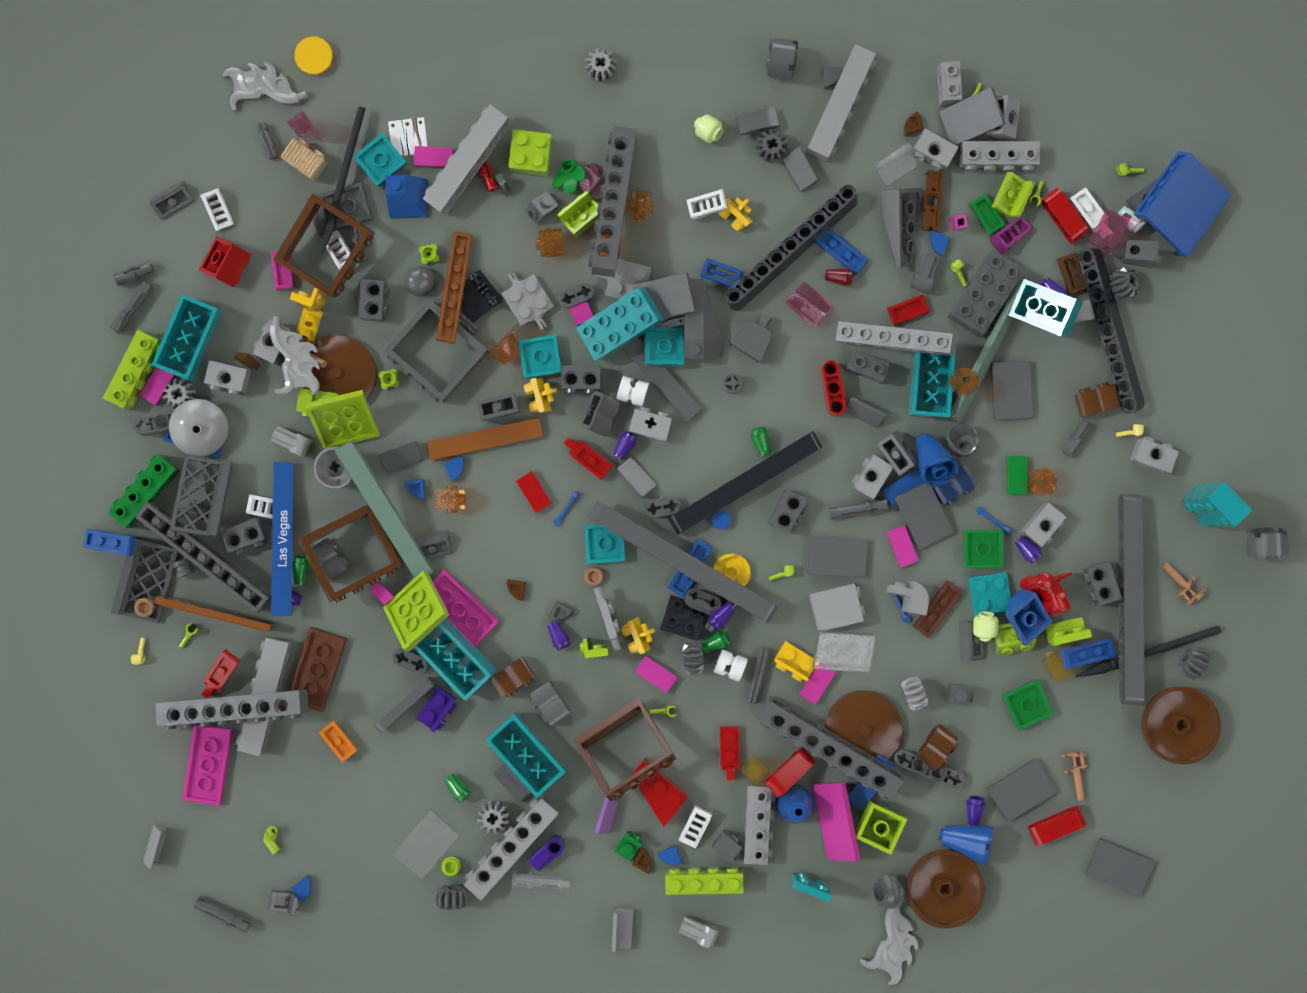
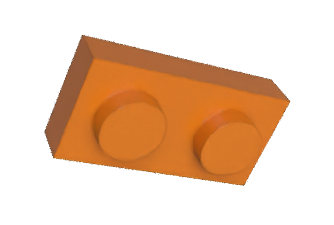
[318,720,359,762]

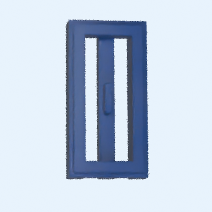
[700,258,743,288]

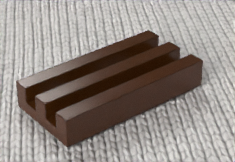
[1057,252,1087,295]

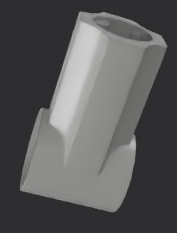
[271,426,313,458]
[678,916,720,949]

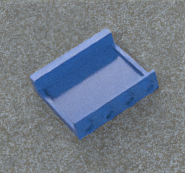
[1134,151,1231,257]

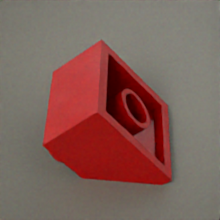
[199,236,252,288]

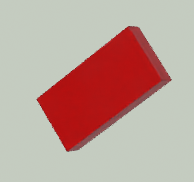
[887,294,930,326]
[516,471,552,513]

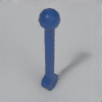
[554,491,579,526]
[977,507,1011,534]
[893,594,910,623]

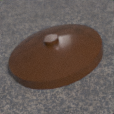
[302,336,377,400]
[1141,686,1221,765]
[825,690,902,768]
[906,849,985,929]

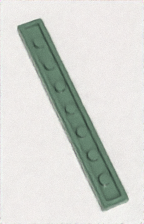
[950,279,1023,423]
[335,440,434,578]

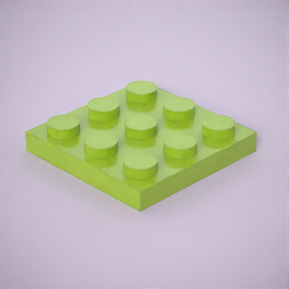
[306,390,379,449]
[383,571,449,652]

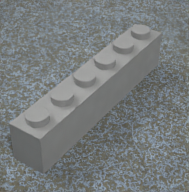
[806,44,877,162]
[423,104,513,215]
[236,637,293,756]

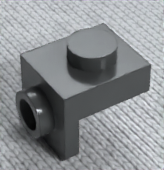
[525,191,559,224]
[268,890,300,916]

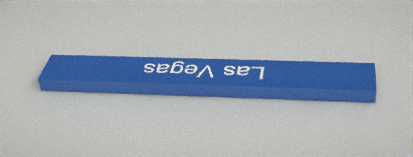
[271,462,293,616]

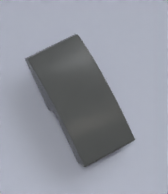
[735,108,779,136]

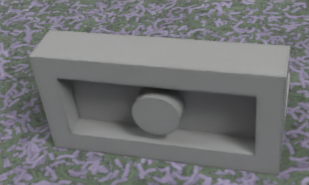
[612,907,633,952]

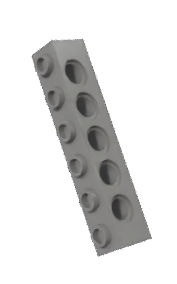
[836,321,957,356]
[464,795,560,901]

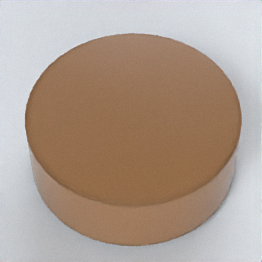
[584,567,603,586]
[134,598,155,617]

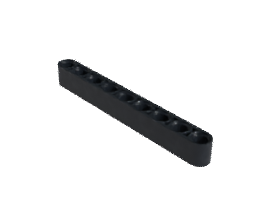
[725,185,858,311]
[1078,247,1145,414]
[668,431,823,535]

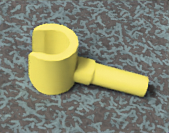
[1116,424,1144,437]
[131,638,146,665]

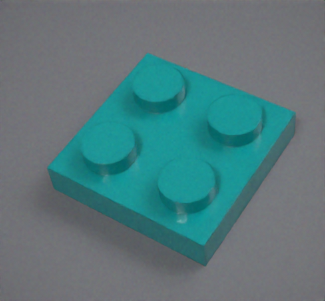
[353,133,408,187]
[644,327,684,367]
[518,334,562,379]
[584,524,625,564]
[967,572,1011,616]
[790,872,833,903]

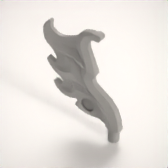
[222,62,308,112]
[270,316,320,397]
[860,899,919,985]

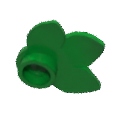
[552,159,585,195]

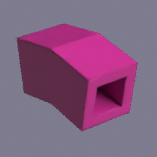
[949,213,968,230]
[369,583,395,605]

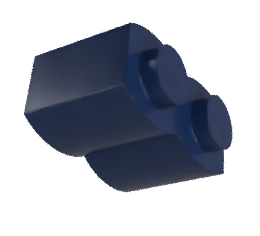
[932,465,977,505]

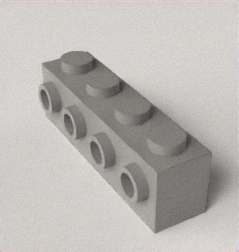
[959,141,1040,172]
[743,783,775,865]

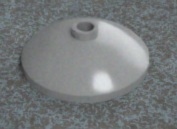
[169,399,229,457]

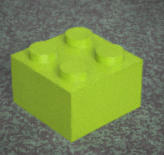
[508,129,553,177]
[855,800,908,855]

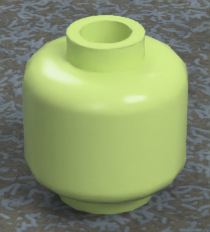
[694,114,723,143]
[973,612,999,642]

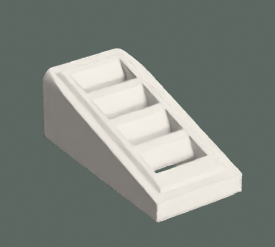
[200,188,234,231]
[686,189,728,220]
[326,230,359,270]
[246,495,273,518]
[678,805,712,848]

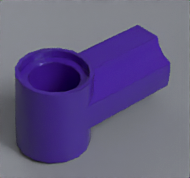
[528,835,565,872]

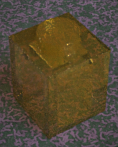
[1041,650,1073,682]
[741,755,769,785]

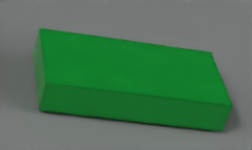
[969,193,1006,236]
[1006,456,1028,495]

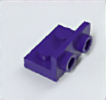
[416,686,457,733]

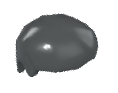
[405,266,435,297]

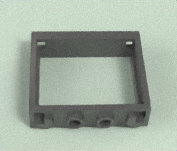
[384,299,489,403]

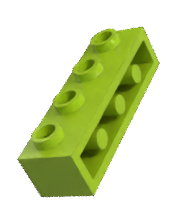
[103,330,161,410]
[665,867,743,895]

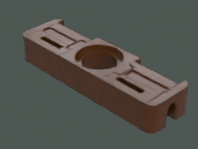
[921,170,944,231]

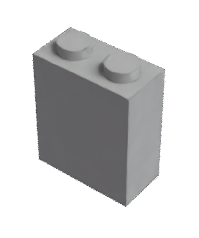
[808,583,866,632]

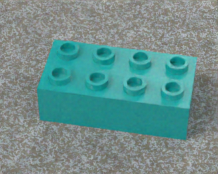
[576,287,664,361]
[152,294,223,382]
[908,340,957,419]
[1182,482,1252,527]
[414,618,497,701]
[485,712,567,798]

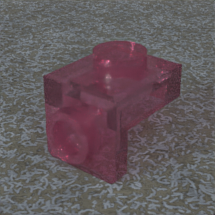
[578,163,603,194]

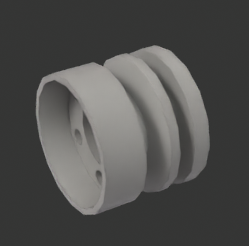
[314,446,352,488]

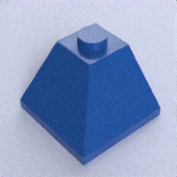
[386,175,428,218]
[1006,589,1052,646]

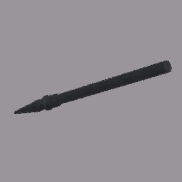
[321,106,366,254]
[1075,625,1221,678]

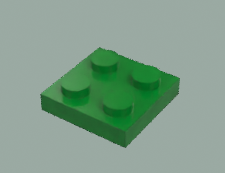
[963,530,1003,568]
[1002,679,1054,730]

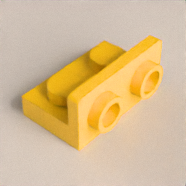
[290,288,327,311]
[773,641,818,682]

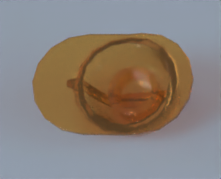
[486,322,519,365]

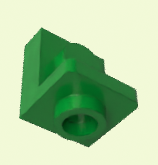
[614,831,643,862]

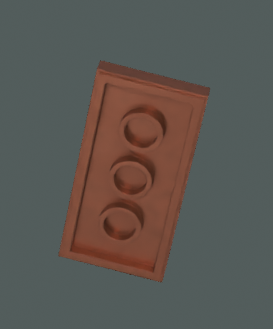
[289,627,347,712]

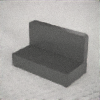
[493,763,531,802]

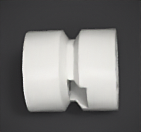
[616,376,649,407]
[713,649,748,682]

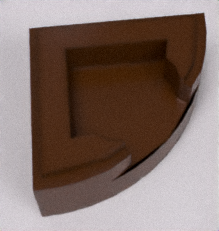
[904,111,924,136]
[234,353,261,371]
[507,579,526,601]
[632,847,651,874]

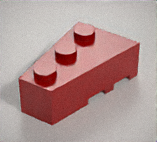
[631,757,688,827]

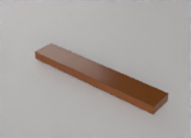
[436,231,472,345]
[427,418,544,461]
[155,596,274,632]

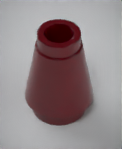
[825,268,853,287]

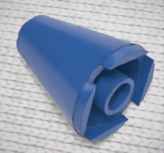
[915,434,959,487]
[776,785,814,824]
[939,825,994,865]

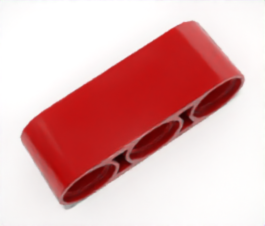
[1041,188,1089,244]
[821,360,846,417]
[764,748,815,798]
[1028,806,1087,846]

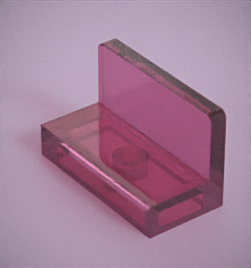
[287,111,324,141]
[1089,209,1132,253]
[785,282,832,328]

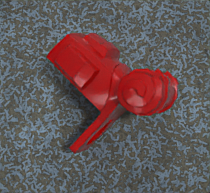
[1019,572,1072,615]

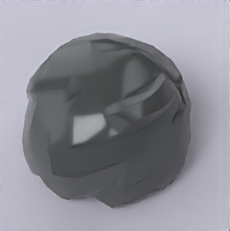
[946,423,980,457]
[872,874,905,909]

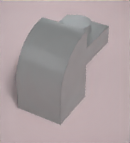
[887,581,929,616]

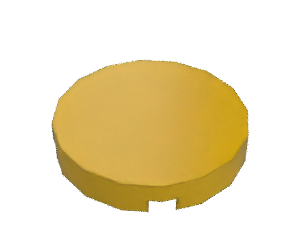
[295,36,333,76]
[713,553,751,587]

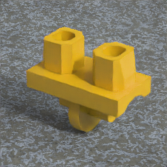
[718,197,753,232]
[296,306,323,343]
[524,378,557,413]
[621,617,655,654]

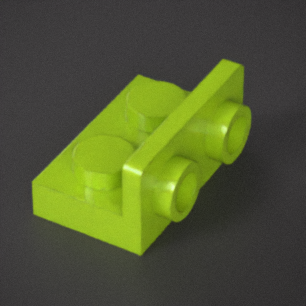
[1045,617,1092,646]
[994,623,1036,655]
[580,638,610,658]

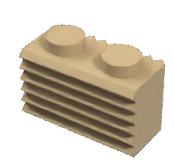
[280,138,328,182]

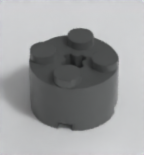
[766,38,798,80]
[1246,528,1289,561]

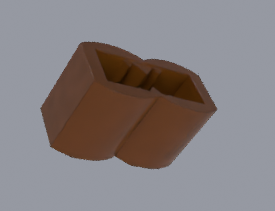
[1074,382,1121,417]
[489,656,535,698]
[916,724,958,770]

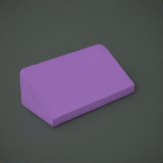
[595,796,620,834]

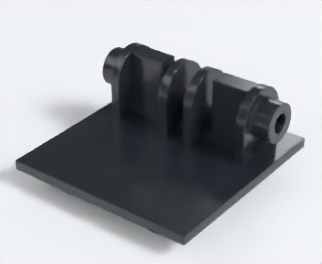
[461,270,504,323]
[660,595,705,641]

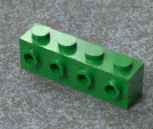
[108,455,181,528]

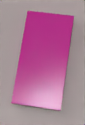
[432,569,500,647]
[182,723,234,806]
[813,782,860,861]

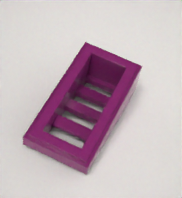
[990,215,1033,254]

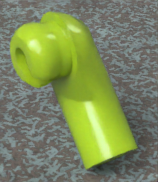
[263,826,281,855]

